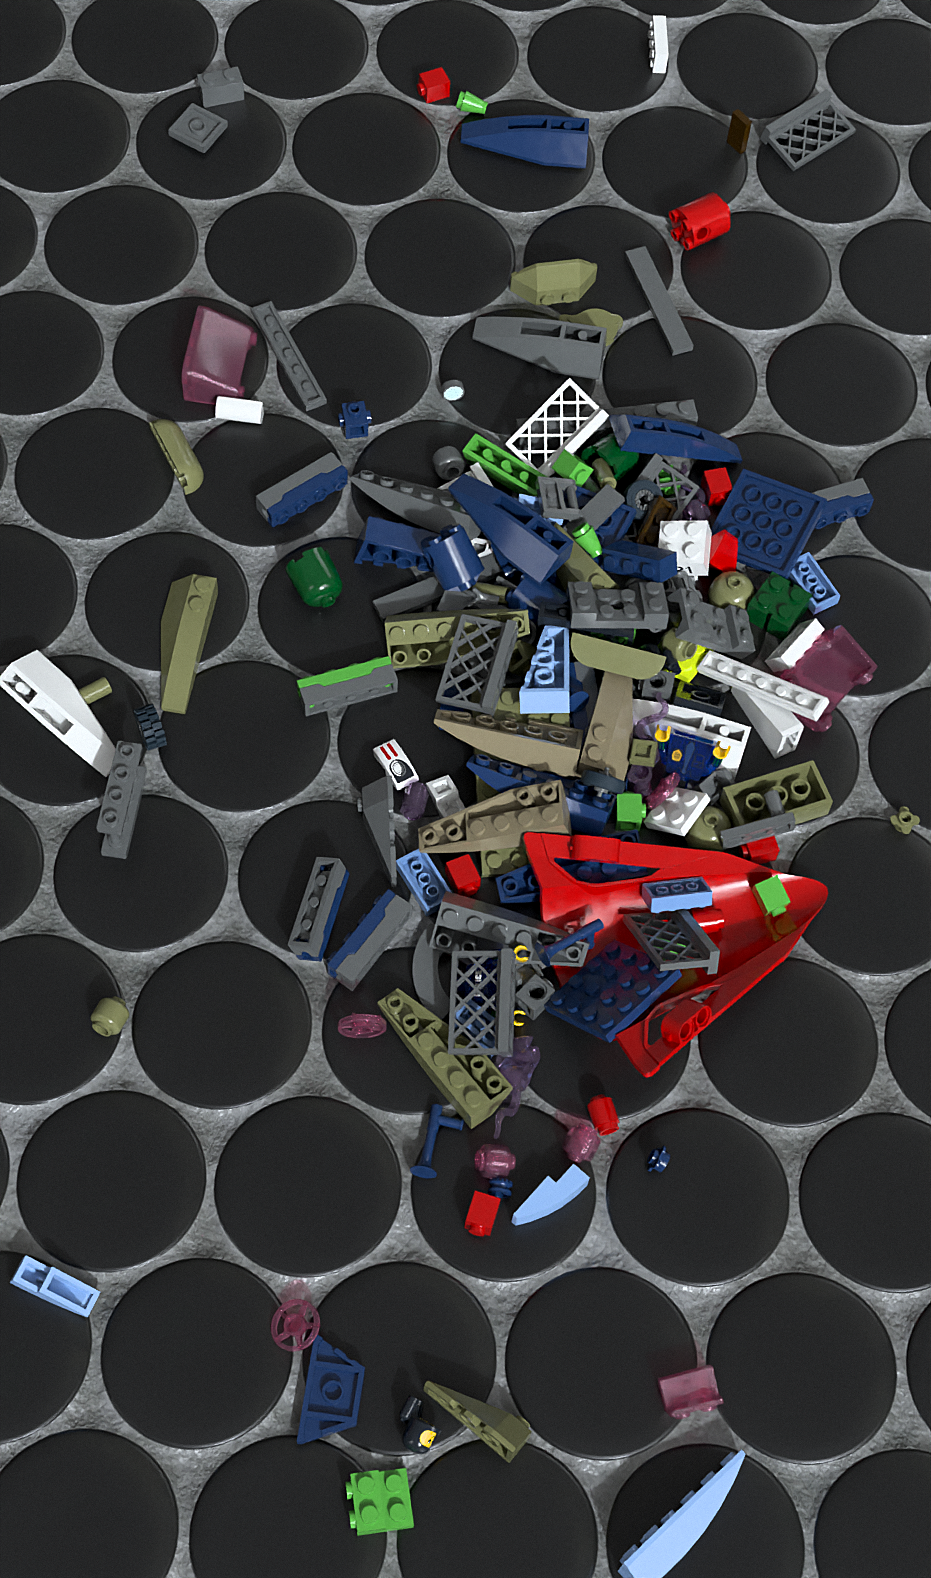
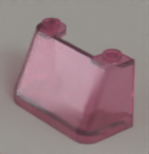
[182,306,257,405]
[778,625,878,732]

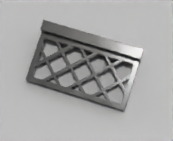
[760,89,856,171]
[622,453,700,542]
[435,614,519,718]
[623,909,720,974]
[448,948,516,1057]

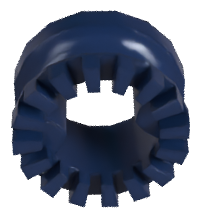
[488,1178,513,1198]

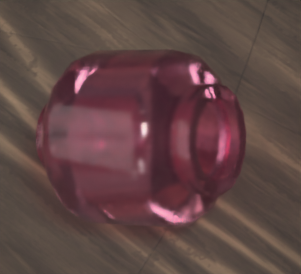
[562,1123,601,1164]
[474,1143,515,1179]

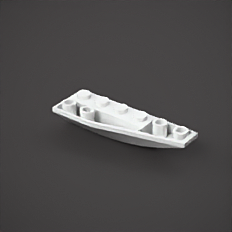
[0,650,116,777]
[633,699,751,780]

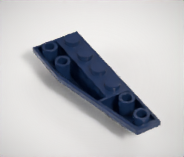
[461,115,589,168]
[609,414,743,464]
[448,474,574,586]
[466,754,617,837]
[496,829,648,903]

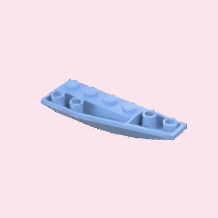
[618,1450,745,1578]

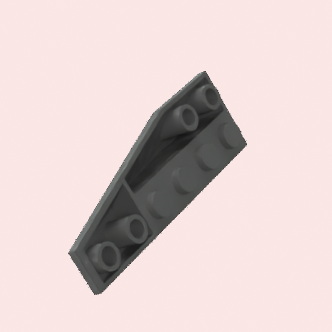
[473,317,607,380]
[351,470,481,541]
[429,891,590,967]

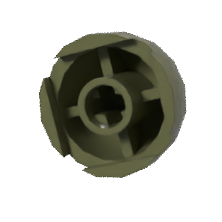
[707,571,754,610]
[683,806,733,852]

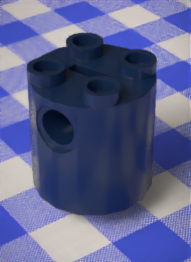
[420,524,485,592]
[505,574,570,630]

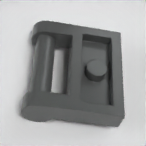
[535,476,583,523]

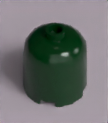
[581,432,639,482]
[285,547,343,608]

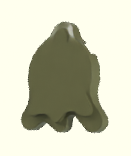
[559,309,623,347]

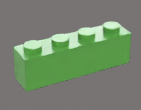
[462,433,547,497]

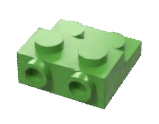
[345,1468,414,1536]

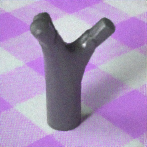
[463,587,499,608]

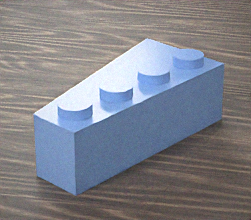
[519,626,570,714]

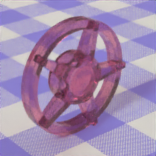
[645,772,680,810]
[338,1013,387,1038]
[271,1299,320,1352]

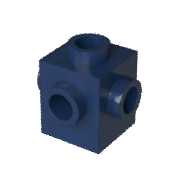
[338,401,371,439]

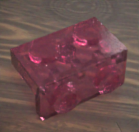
[658,1365,724,1419]

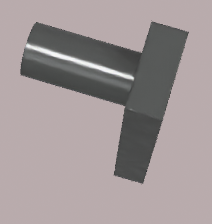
[720,790,796,850]

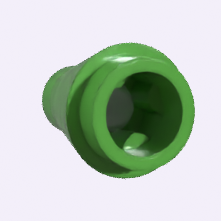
[456,90,488,114]
[572,522,603,558]

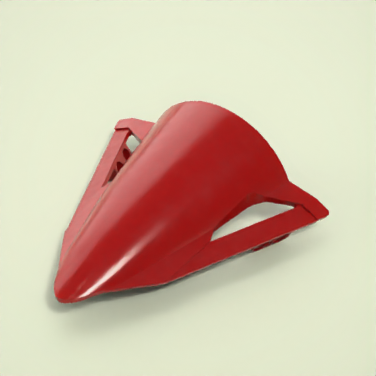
[523,832,828,1078]

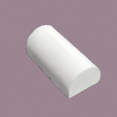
[215,396,264,424]

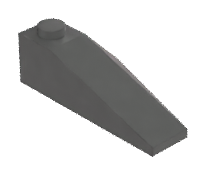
[357,775,397,887]

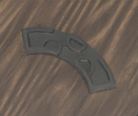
[412,923,450,1021]

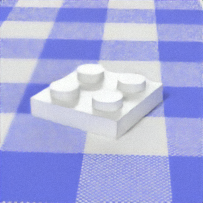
[644,786,710,836]

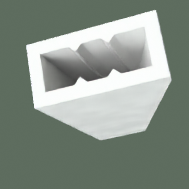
[731,687,804,759]

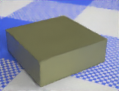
[629,739,658,767]

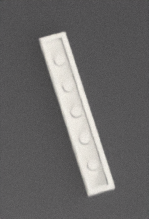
[697,650,829,721]

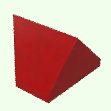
[709,529,738,573]

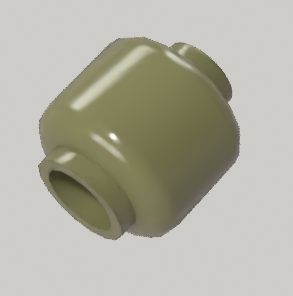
[661,627,697,662]
[90,996,129,1037]

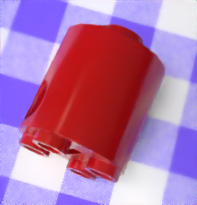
[669,192,731,251]

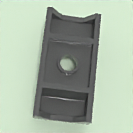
[566,581,669,629]
[667,588,756,659]

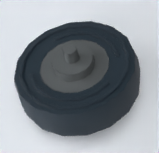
[581,767,626,797]

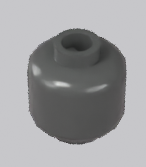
[432,446,465,480]

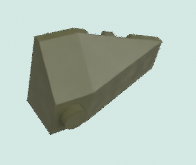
[553,522,621,593]
[424,1381,532,1463]

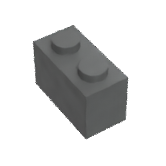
[197,66,244,108]

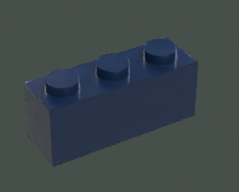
[602,540,678,583]

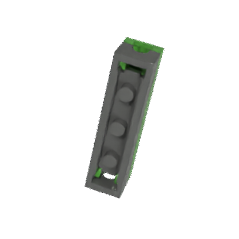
[297,656,398,716]

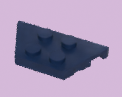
[297,1334,365,1444]

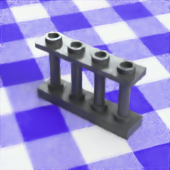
[96,741,147,859]

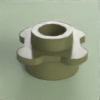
[890,807,920,834]

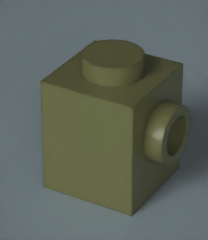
[508,640,537,677]

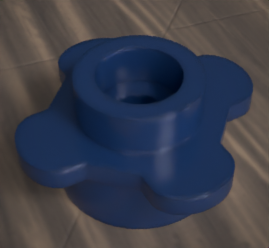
[647,1145,670,1172]

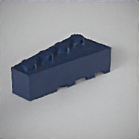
[354,516,440,572]

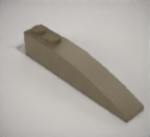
[434,709,584,776]

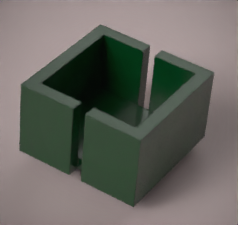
[747,571,812,641]

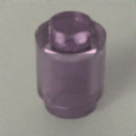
[400,782,429,820]

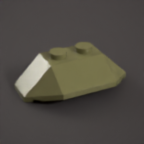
[510,259,597,306]

